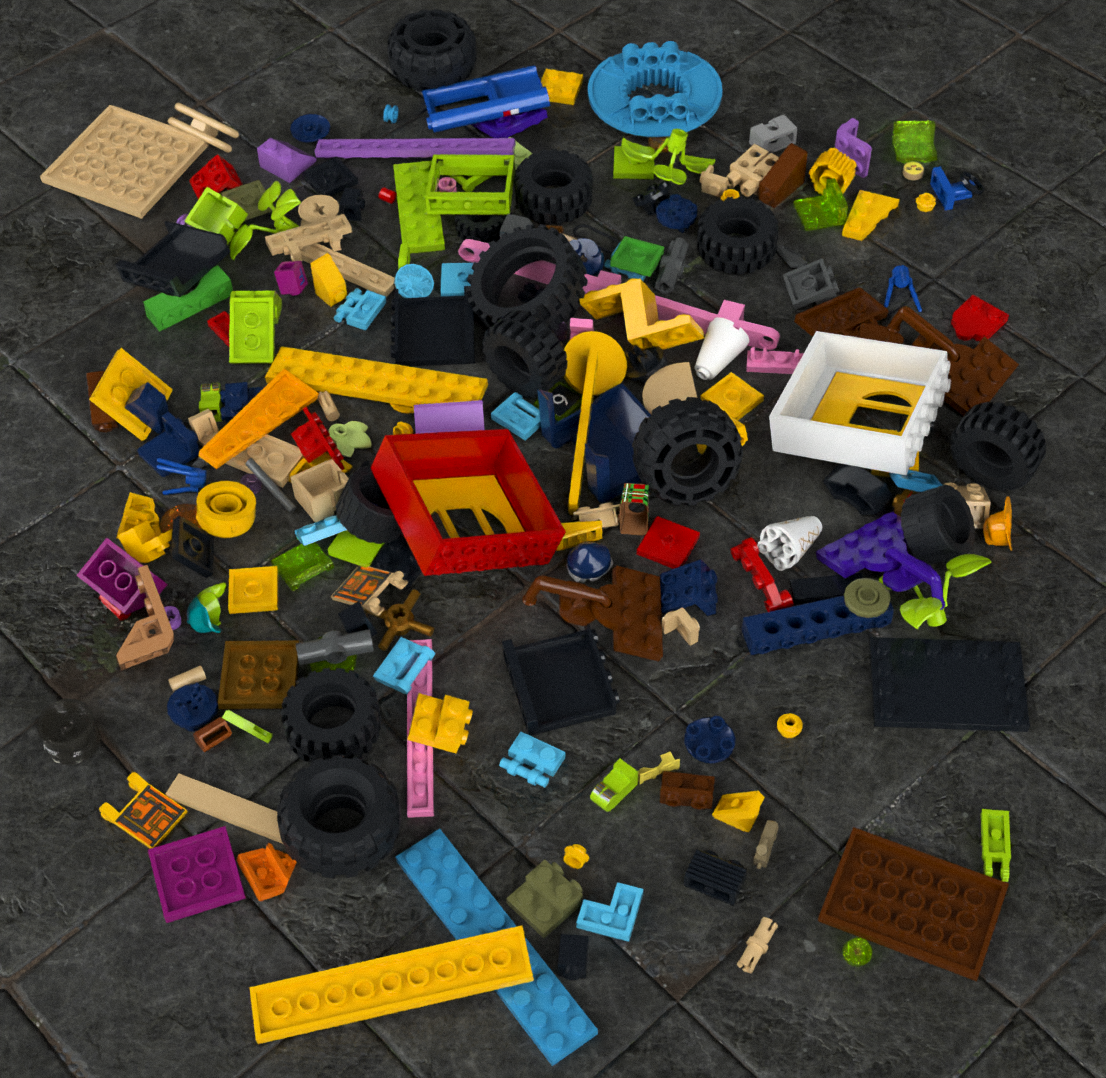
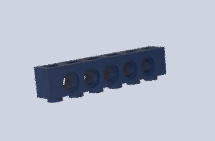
[742,596,894,655]

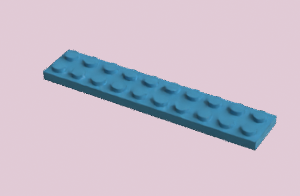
[396,829,598,1066]

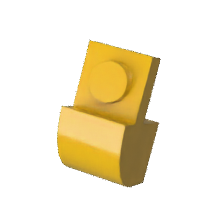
[118,520,173,563]

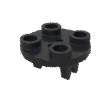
[632,181,672,216]
[626,345,668,383]

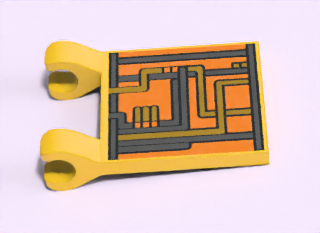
[99,772,187,849]

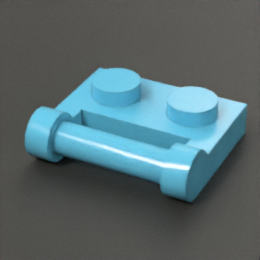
[491,392,541,441]
[373,637,435,694]

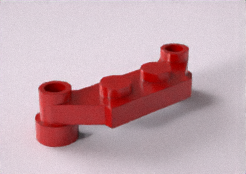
[730,537,794,612]

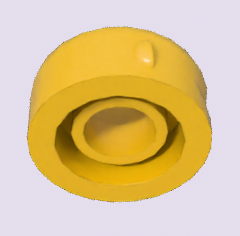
[195,481,256,538]

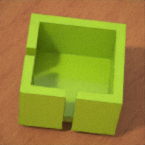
[184,187,248,245]

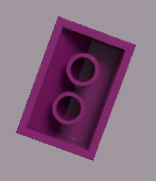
[76,538,167,615]

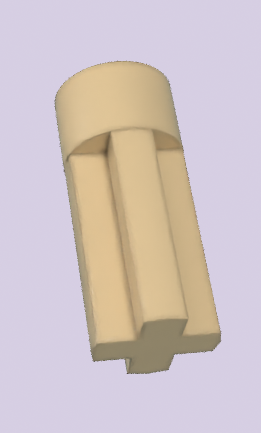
[318,391,340,421]

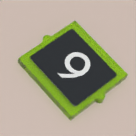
[534,381,583,421]

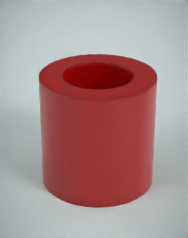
[379,187,396,204]

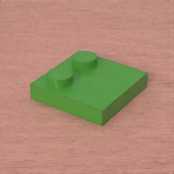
[610,236,665,277]

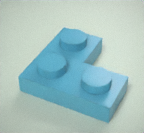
[576,882,643,942]

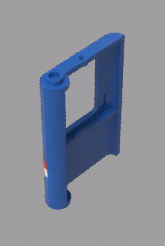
[422,65,550,133]

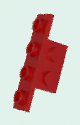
[291,407,345,471]

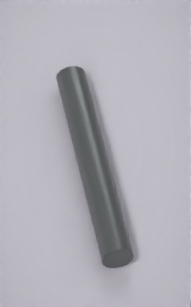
[245,458,297,513]

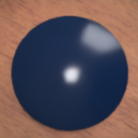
[684,716,735,763]

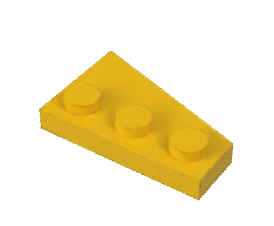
[842,190,900,241]

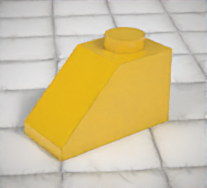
[310,253,347,307]

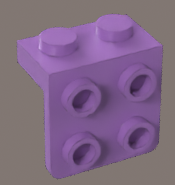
[835,118,872,178]

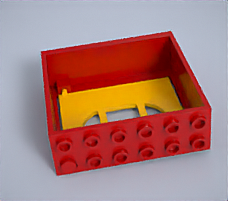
[370,429,566,576]

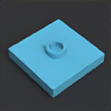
[441,263,474,297]

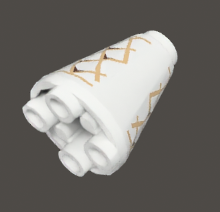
[757,516,822,571]

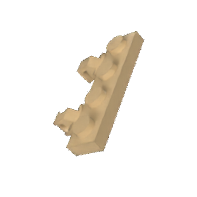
[265,214,352,262]

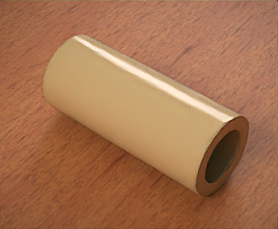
[168,665,207,692]

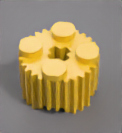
[809,148,857,196]

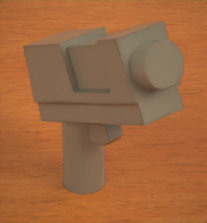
[753,820,779,869]

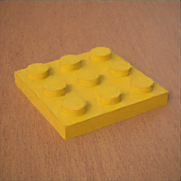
[89,348,173,441]

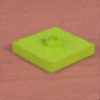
[613,146,655,179]

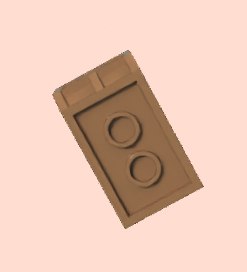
[116,565,174,671]

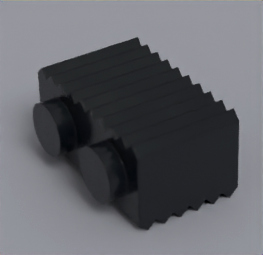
[684,849,747,906]

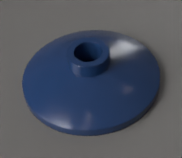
[290,114,330,142]

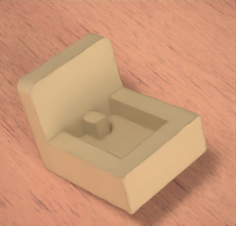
[700,165,728,197]
[188,409,219,447]
[662,607,700,646]

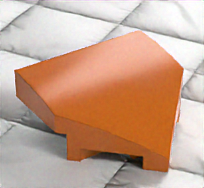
[237,843,297,902]

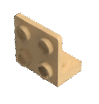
[943,482,991,529]

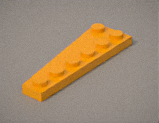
[198,369,319,469]

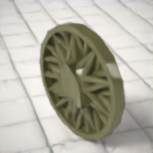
[844,578,891,618]

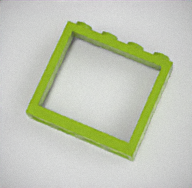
[425,154,515,215]

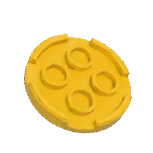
[564,331,627,396]

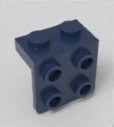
[137,412,199,477]
[660,559,718,616]

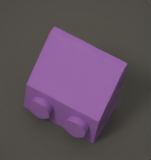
[257,138,316,183]

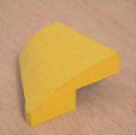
[116,492,163,539]

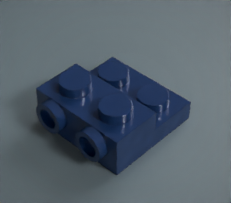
[221,382,265,424]

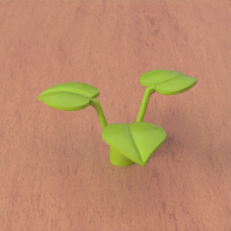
[621,129,715,185]
[229,180,301,261]
[879,554,992,629]

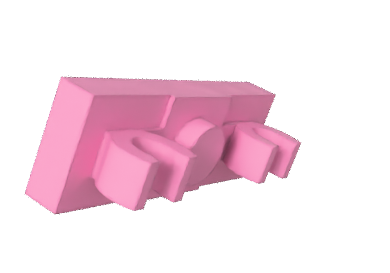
[746,347,804,374]

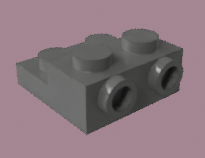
[783,258,840,310]

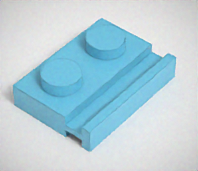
[294,515,347,546]

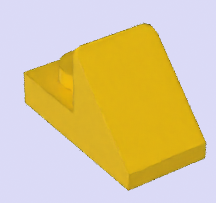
[712,791,765,832]

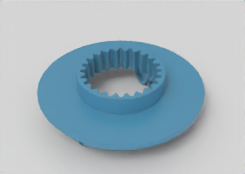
[588,41,722,137]

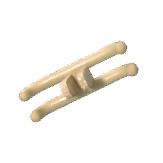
[168,103,239,153]

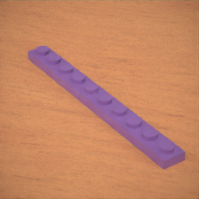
[315,138,516,159]

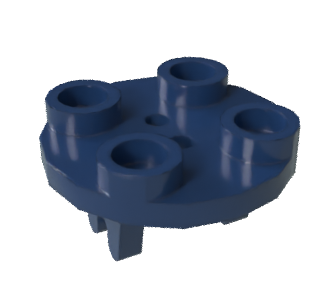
[656,194,698,233]
[167,682,219,732]

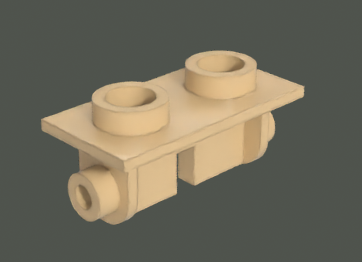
[572,502,620,528]

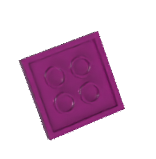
[148,826,245,923]

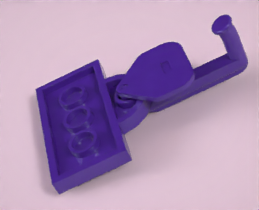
[816,512,945,610]

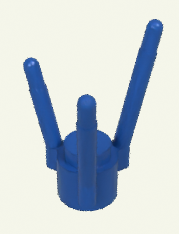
[884,265,922,312]
[157,458,207,495]

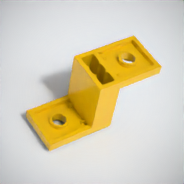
[579,278,704,350]

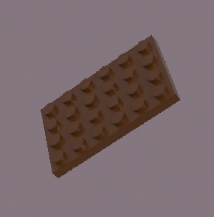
[818,827,1009,981]

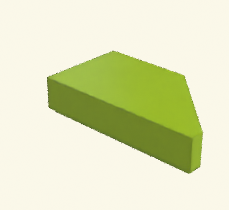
[398,244,411,270]
[222,710,273,744]

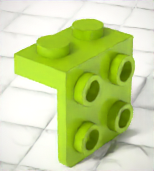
[328,530,385,568]

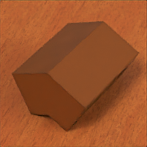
[193,717,232,752]

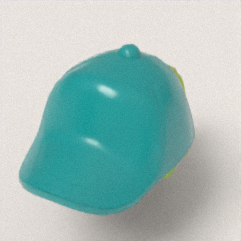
[187,582,226,633]

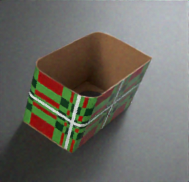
[620,483,649,535]

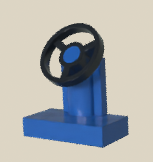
[930,167,984,210]

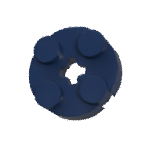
[569,238,604,276]

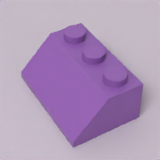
[414,400,485,434]

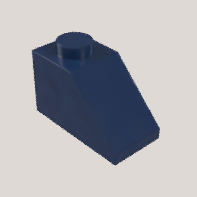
[124,382,169,434]

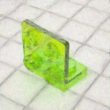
[892,121,938,163]
[794,178,848,231]

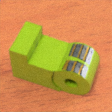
[199,382,223,422]
[590,759,638,812]

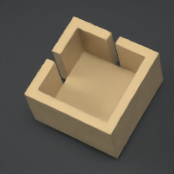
[290,459,349,523]

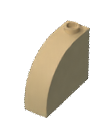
[642,362,697,415]

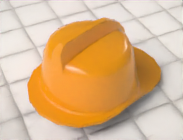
[983,496,1012,551]

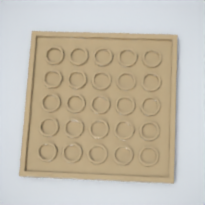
[40,105,209,219]

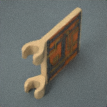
[331,566,408,616]

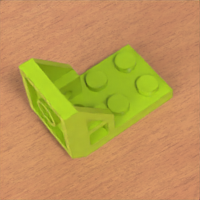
[229,291,282,364]

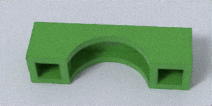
[143,265,233,332]

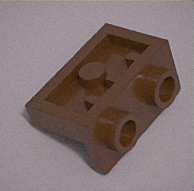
[660,771,715,810]

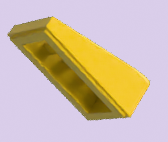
[556,521,602,551]

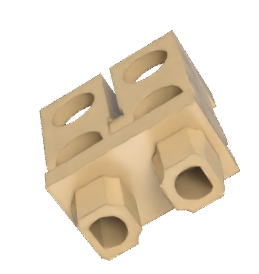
[726,144,779,197]

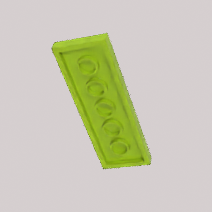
[393,161,445,254]

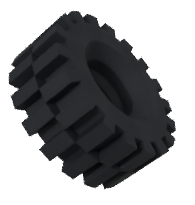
[455,214,507,244]

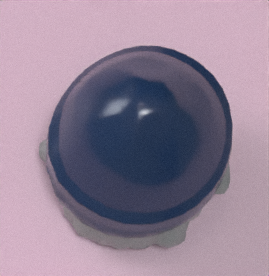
[566,541,614,583]

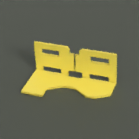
[638,751,680,784]

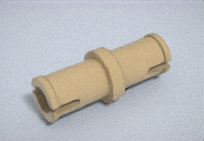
[737,917,778,973]

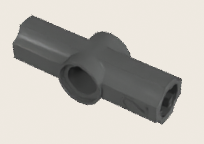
[655,237,689,295]
[296,629,374,665]

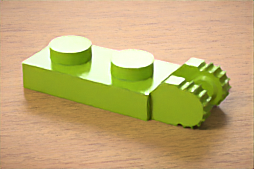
[981,809,1011,882]

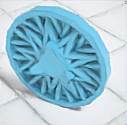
[394,264,434,298]

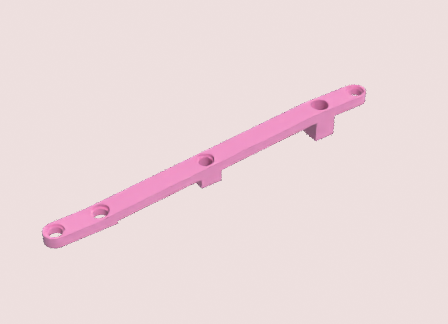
[458,239,780,350]

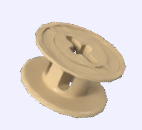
[298,195,339,226]

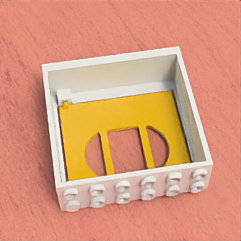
[769,331,951,475]

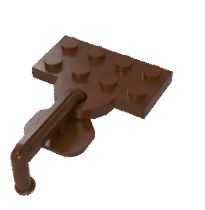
[794,287,904,344]
[887,306,1019,416]
[522,565,663,662]

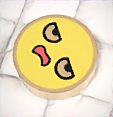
[903,161,924,181]

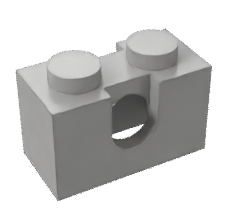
[749,114,797,155]

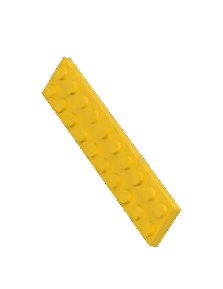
[265,346,488,407]
[249,926,534,1044]

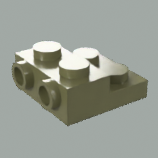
[506,860,583,938]

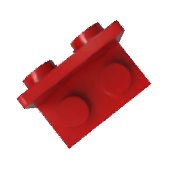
[189,154,243,200]

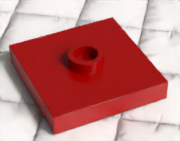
[637,516,700,569]

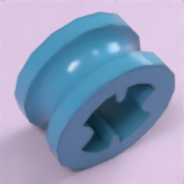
[383,104,399,124]

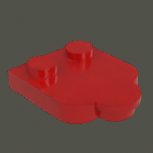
[951,295,1009,341]

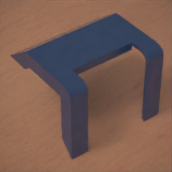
[537,383,651,503]

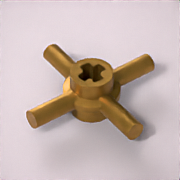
[365,589,434,651]

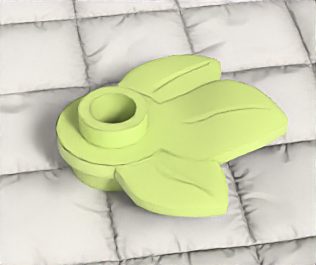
[328,421,372,458]

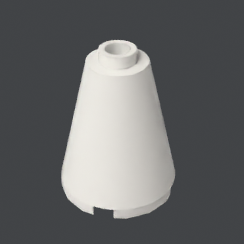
[694,317,749,380]

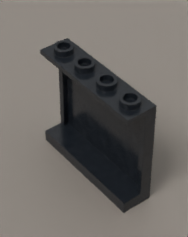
[115,221,230,297]
[390,286,475,367]
[502,624,620,736]

